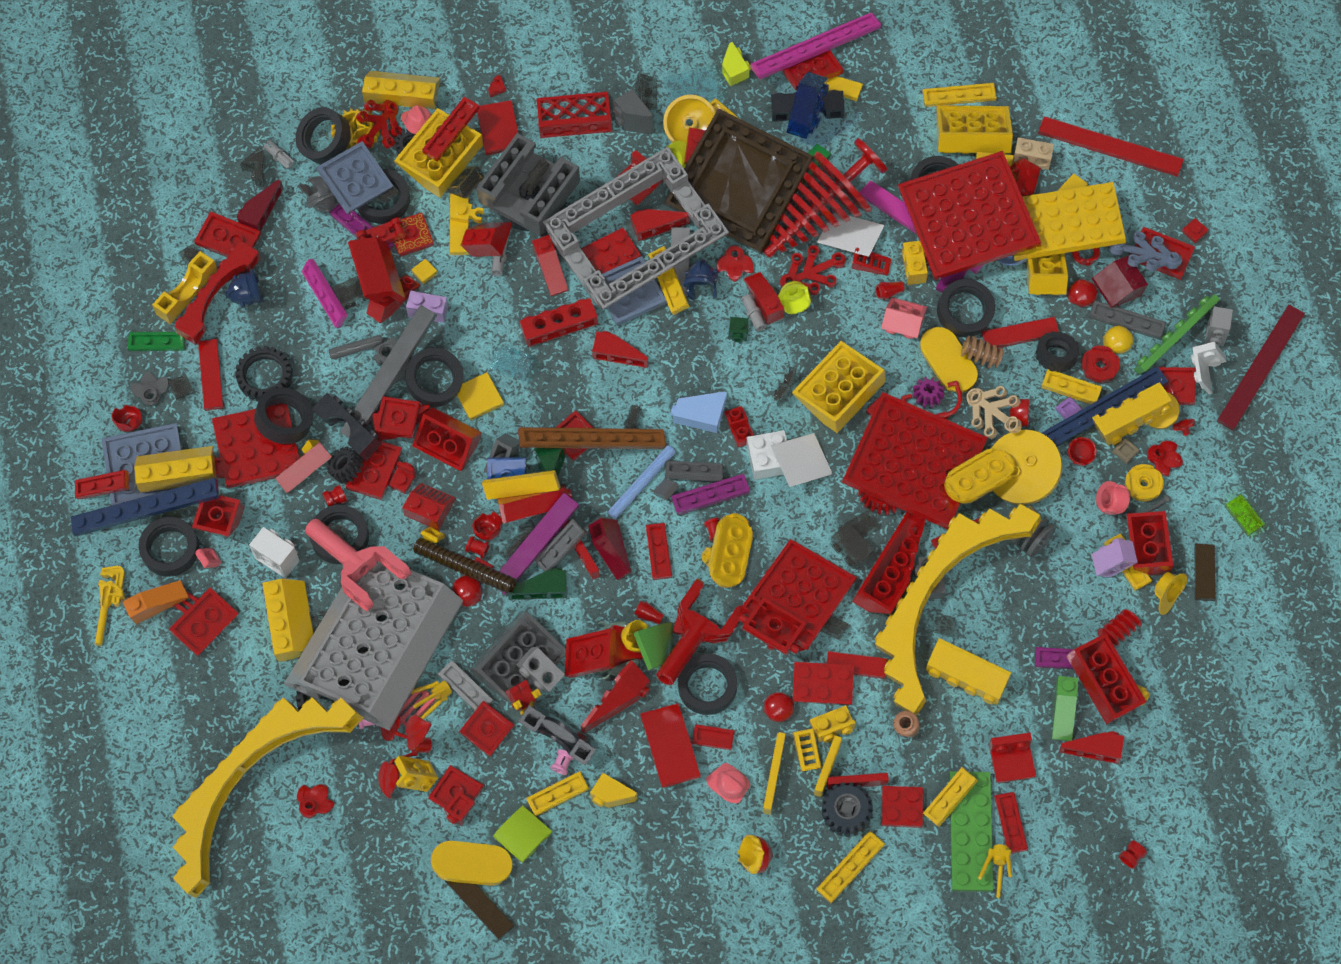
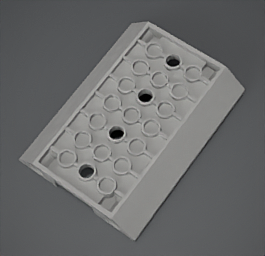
[284,561,463,731]

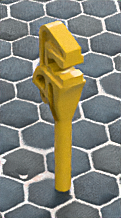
[95,566,125,646]

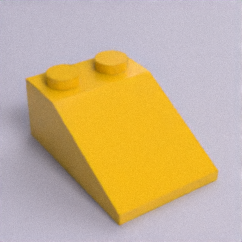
[1026,253,1068,295]

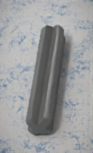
[329,335,384,359]

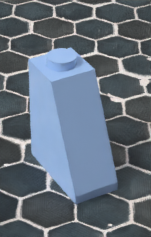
[670,392,727,433]

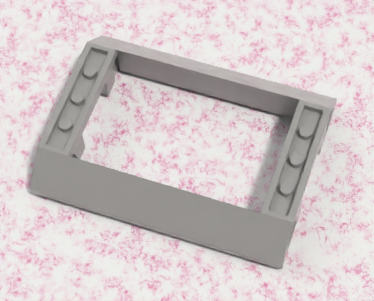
[543,147,729,310]

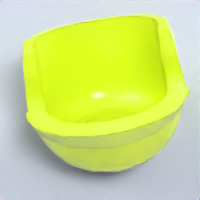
[778,281,811,314]

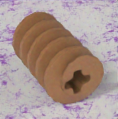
[961,336,1004,369]

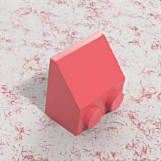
[881,297,927,339]

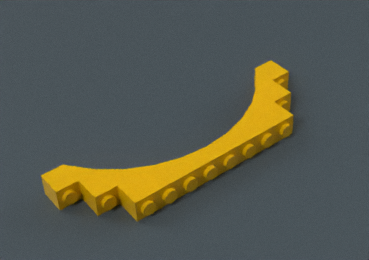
[875,504,1042,716]
[172,697,363,898]

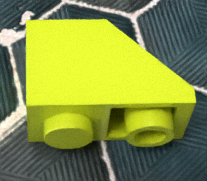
[722,42,751,86]

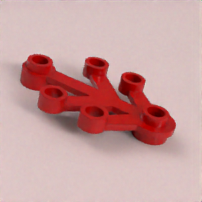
[356,100,402,149]
[780,245,846,295]

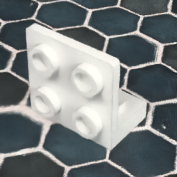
[1191,342,1227,394]

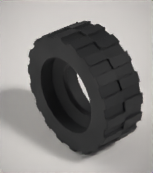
[1035,331,1079,372]

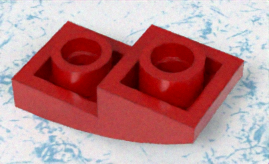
[724,406,754,448]

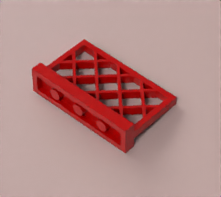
[536,92,612,138]

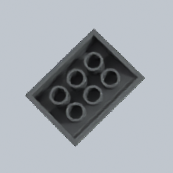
[469,611,566,705]

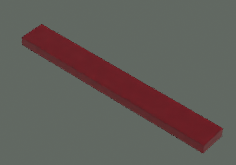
[1217,304,1305,431]

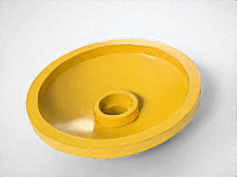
[663,95,716,144]

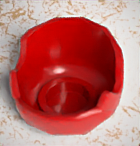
[1066,279,1098,308]
[1010,399,1029,427]
[111,405,143,432]
[1067,437,1097,466]
[472,511,502,540]
[452,576,483,607]
[763,692,794,722]

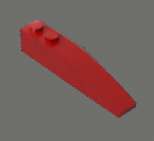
[852,512,926,614]

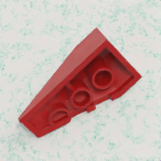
[581,660,650,734]

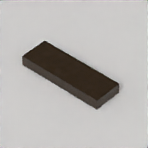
[1194,543,1216,601]

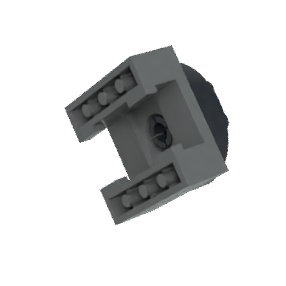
[477,133,580,236]

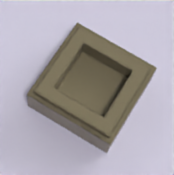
[1112,438,1140,465]

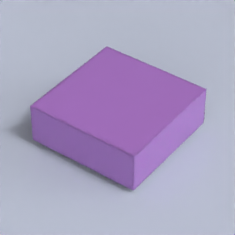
[1055,397,1082,419]

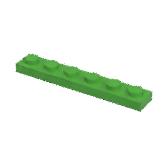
[1133,294,1220,375]

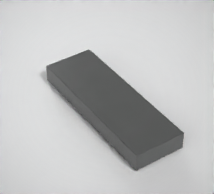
[665,461,723,481]
[534,519,587,572]

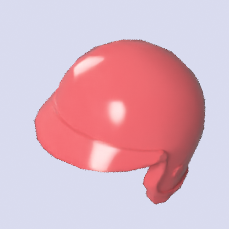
[1096,481,1130,515]

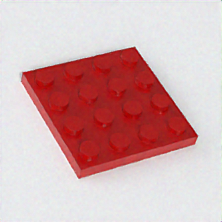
[212,404,299,489]

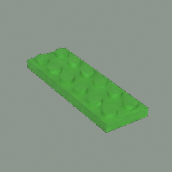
[950,771,993,892]

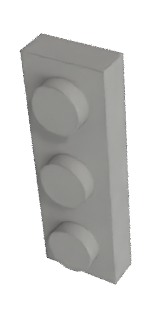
[438,661,493,711]

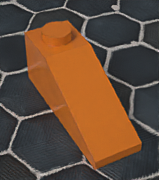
[122,580,189,624]

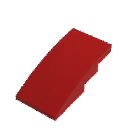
[640,703,701,788]

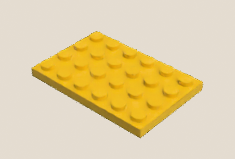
[1013,182,1126,261]

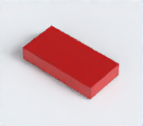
[692,724,735,751]

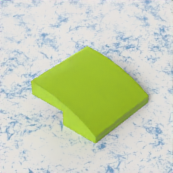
[493,805,552,863]

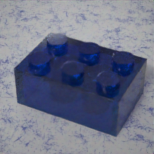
[786,72,829,139]

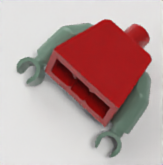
[597,621,643,681]

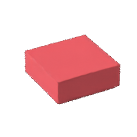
[195,548,222,568]

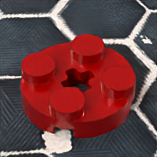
[1081,346,1120,383]

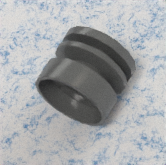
[1009,505,1057,558]

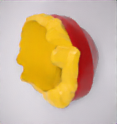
[737,835,773,874]

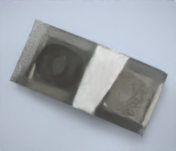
[774,367,797,408]

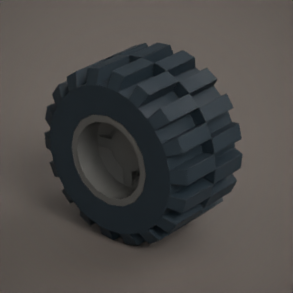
[822,782,873,837]

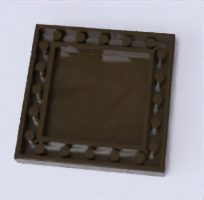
[665,108,815,255]

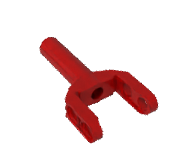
[656,578,745,686]

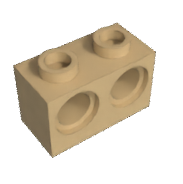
[1013,138,1054,170]

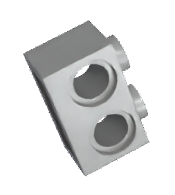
[1205,306,1233,346]
[516,647,565,692]

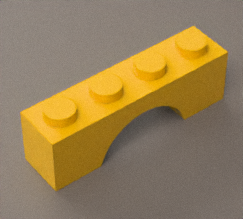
[152,251,218,324]

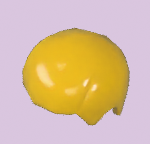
[1103,326,1134,354]
[621,620,648,652]

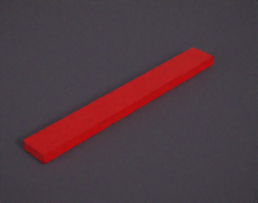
[1038,116,1184,177]

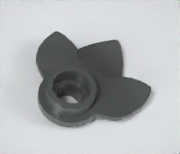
[131,372,169,406]

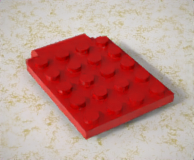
[739,539,857,655]

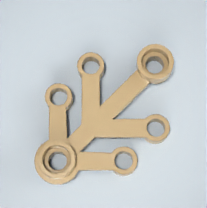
[967,386,1022,439]

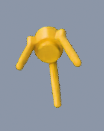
[411,680,452,719]
[978,844,1012,898]

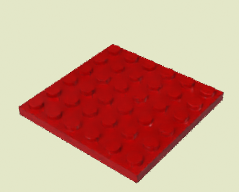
[898,151,1041,280]
[842,392,988,529]

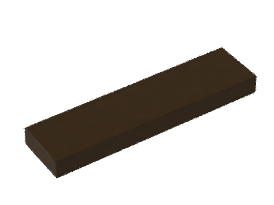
[445,881,514,940]

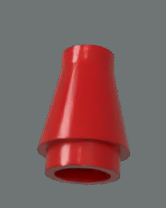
[875,281,905,300]
[634,601,664,625]

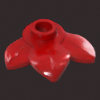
[717,246,754,282]
[1147,441,1183,476]
[297,784,335,818]

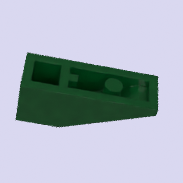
[508,568,567,600]

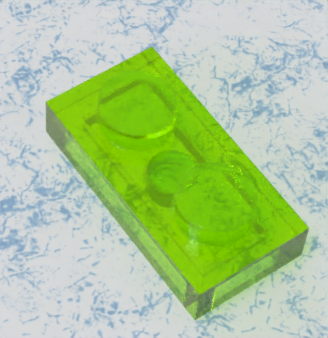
[1224,494,1265,537]

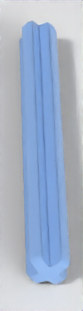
[608,445,675,519]

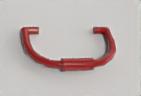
[901,381,962,419]

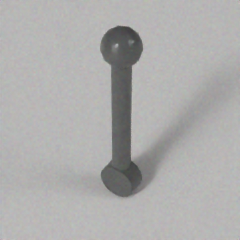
[1138,495,1171,513]

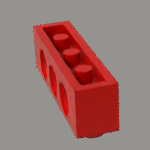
[519,298,598,347]

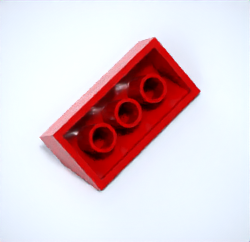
[1066,633,1147,725]

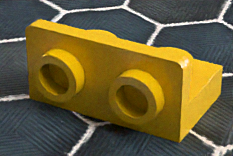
[809,705,856,743]
[394,756,438,792]

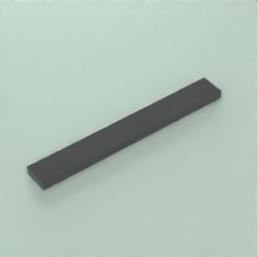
[340,305,437,438]

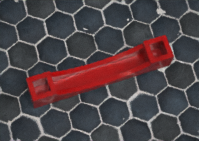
[175,241,260,345]

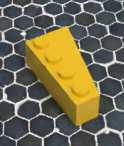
[1092,382,1173,446]

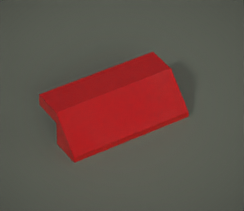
[348,237,405,304]

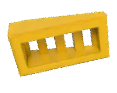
[792,728,821,772]

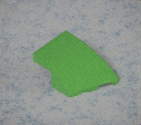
[633,622,673,670]

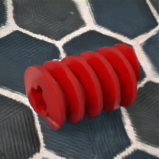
[1097,609,1142,646]

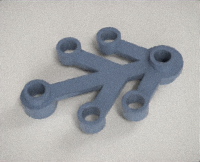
[1109,231,1182,271]

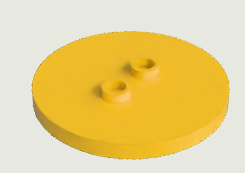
[992,430,1062,505]

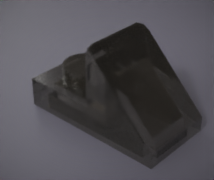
[240,147,265,187]

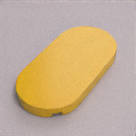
[920,327,978,393]
[945,448,1014,503]
[709,513,753,588]
[431,841,512,886]

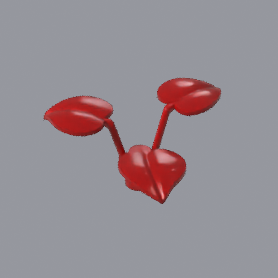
[378,715,432,798]

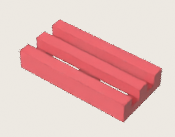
[399,686,435,726]

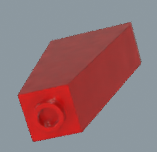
[497,484,572,523]

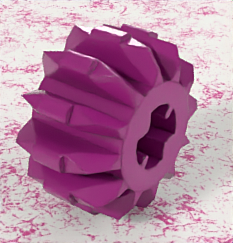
[913,376,945,409]

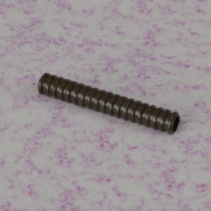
[413,537,516,594]

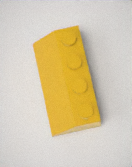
[362,71,441,110]
[134,446,216,493]
[262,578,314,662]
[926,638,1011,705]

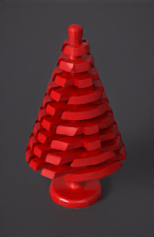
[764,138,888,258]

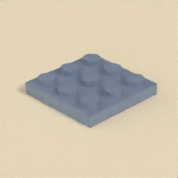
[316,141,393,214]
[602,256,667,326]

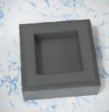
[653,479,679,500]

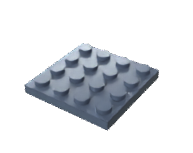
[101,423,182,505]

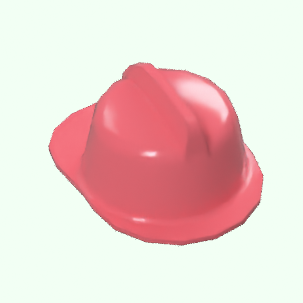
[401,105,431,134]
[706,763,750,803]

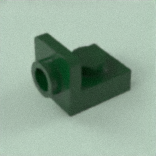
[728,317,749,343]

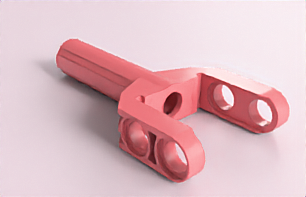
[305,519,411,611]

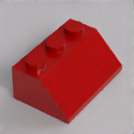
[412,408,482,471]
[1126,511,1173,575]

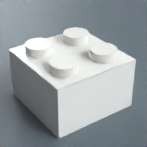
[747,430,787,480]
[249,527,300,579]

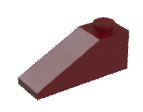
[237,179,284,231]

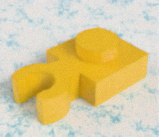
[450,201,484,224]

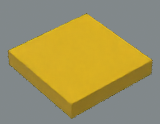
[457,372,504,421]

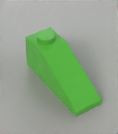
[1052,676,1078,741]

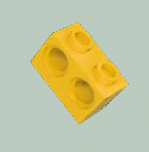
[902,241,928,285]

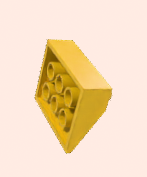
[936,105,1013,154]
[394,108,483,198]
[792,341,886,433]

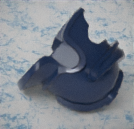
[683,259,718,300]
[224,269,264,308]

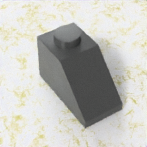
[484,433,520,473]

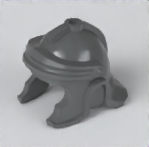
[297,176,337,213]

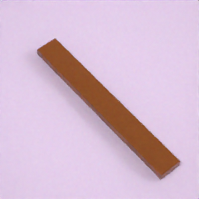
[518,427,666,449]

